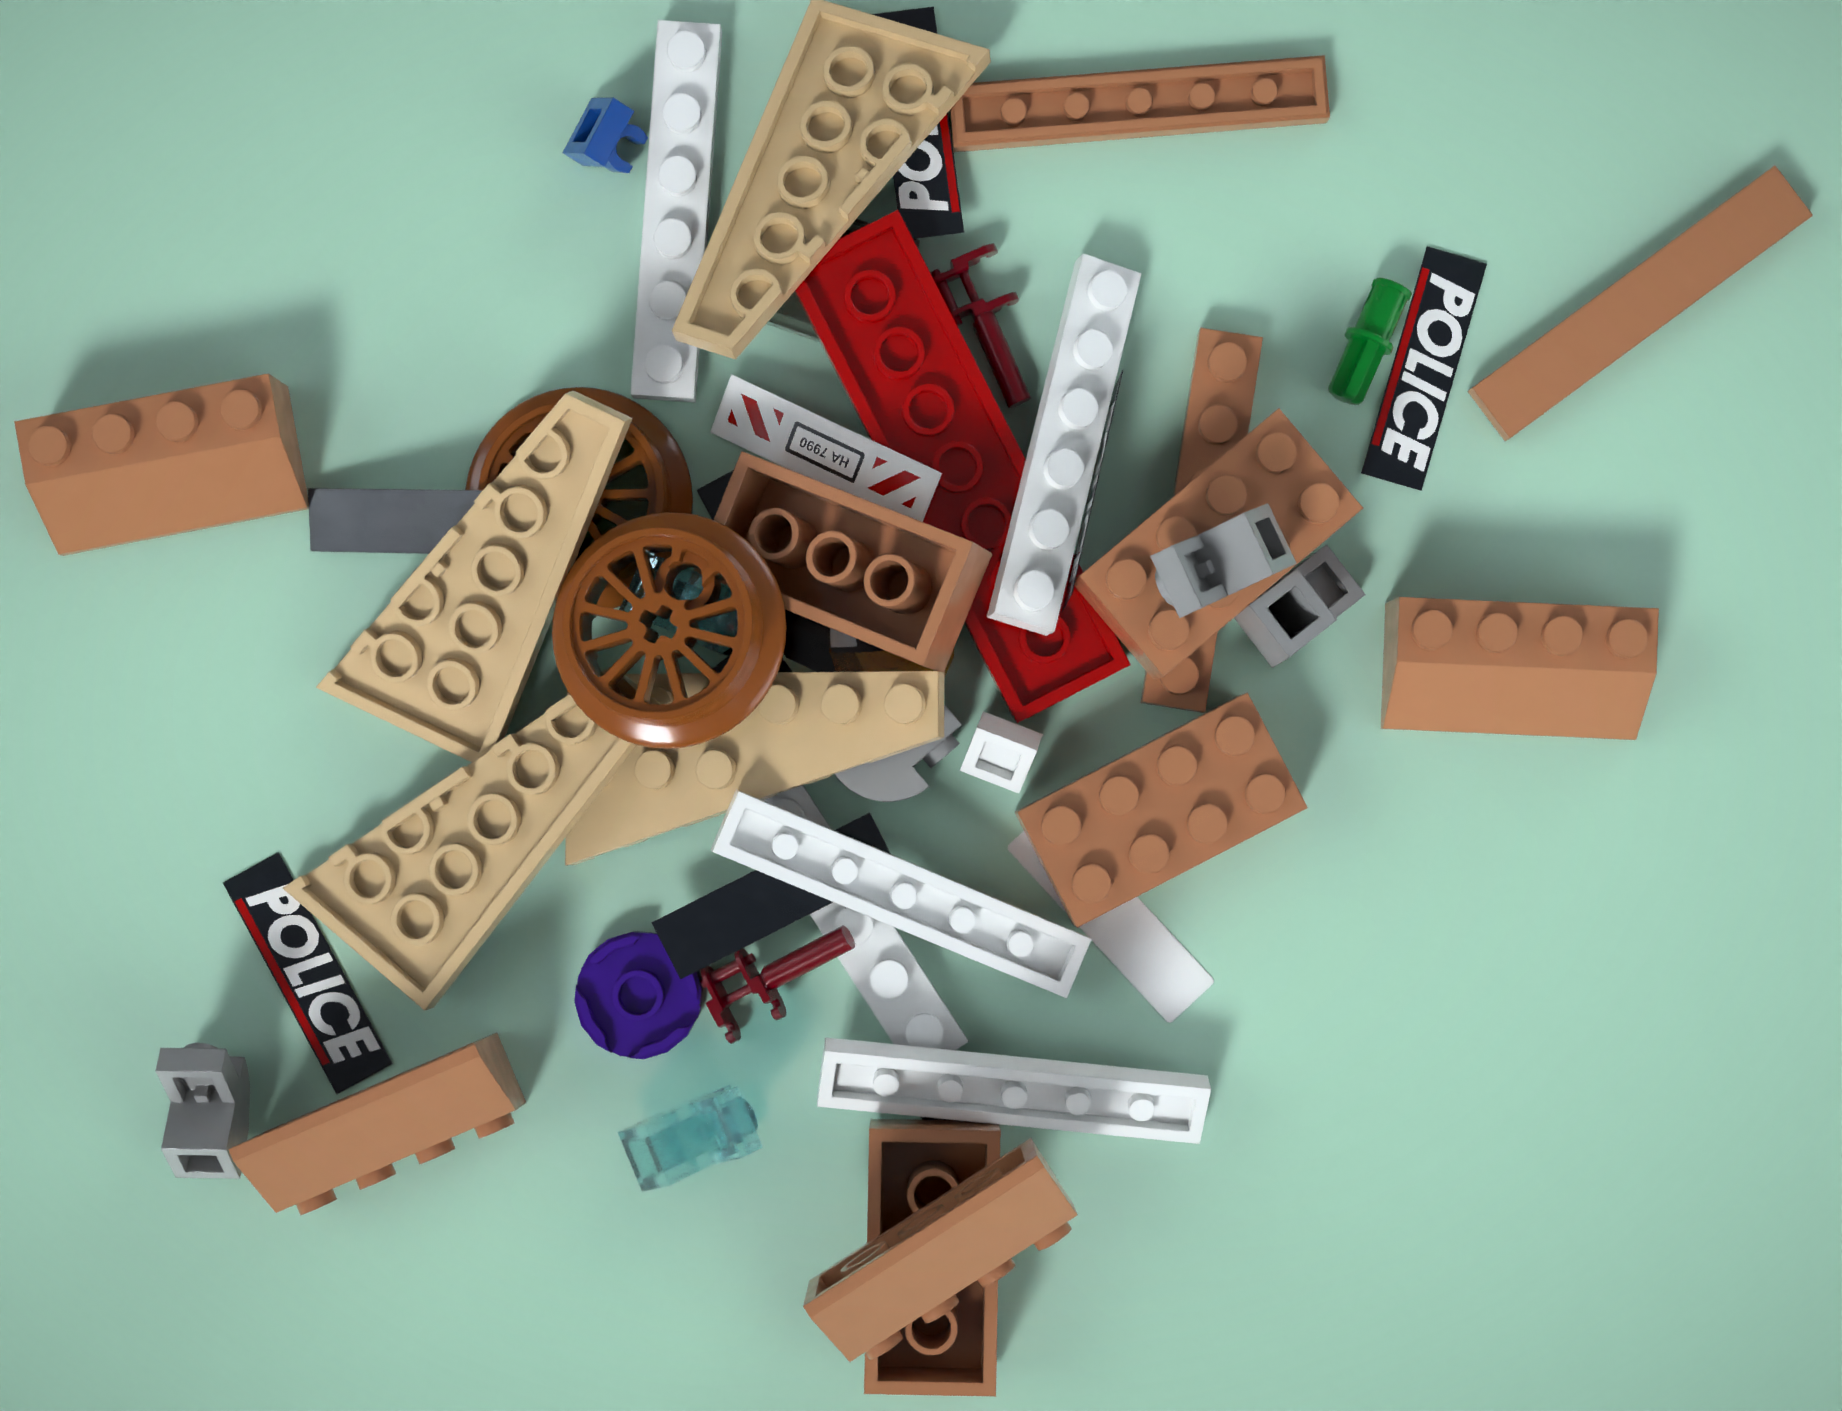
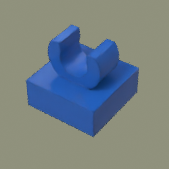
[562,97,648,173]

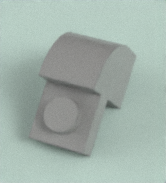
[1150,503,1297,618]
[1234,544,1366,668]
[834,705,962,802]
[155,1043,250,1179]

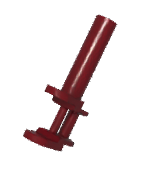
[931,243,1031,408]
[700,925,855,1044]

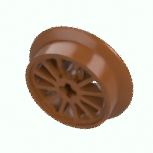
[465,387,693,609]
[552,512,786,749]

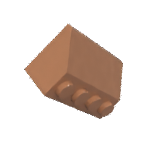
[14,373,309,556]
[1381,597,1659,740]
[228,1032,526,1215]
[803,1138,1078,1362]

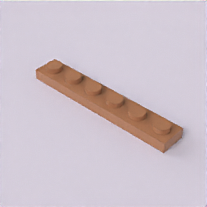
[1140,328,1263,713]

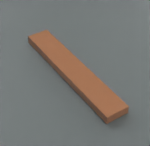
[950,55,1330,152]
[1467,165,1813,441]

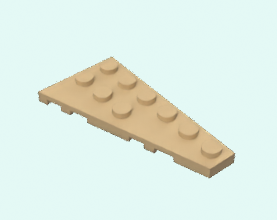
[672,0,991,360]
[316,390,632,762]
[283,667,660,1011]
[565,671,945,866]

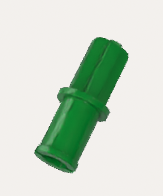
[1328,278,1412,405]

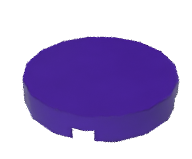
[574,931,703,1060]

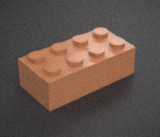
[1074,408,1363,680]
[693,451,992,672]
[1015,692,1308,928]
[864,1119,1001,1397]

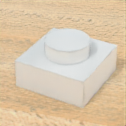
[960,711,1043,793]

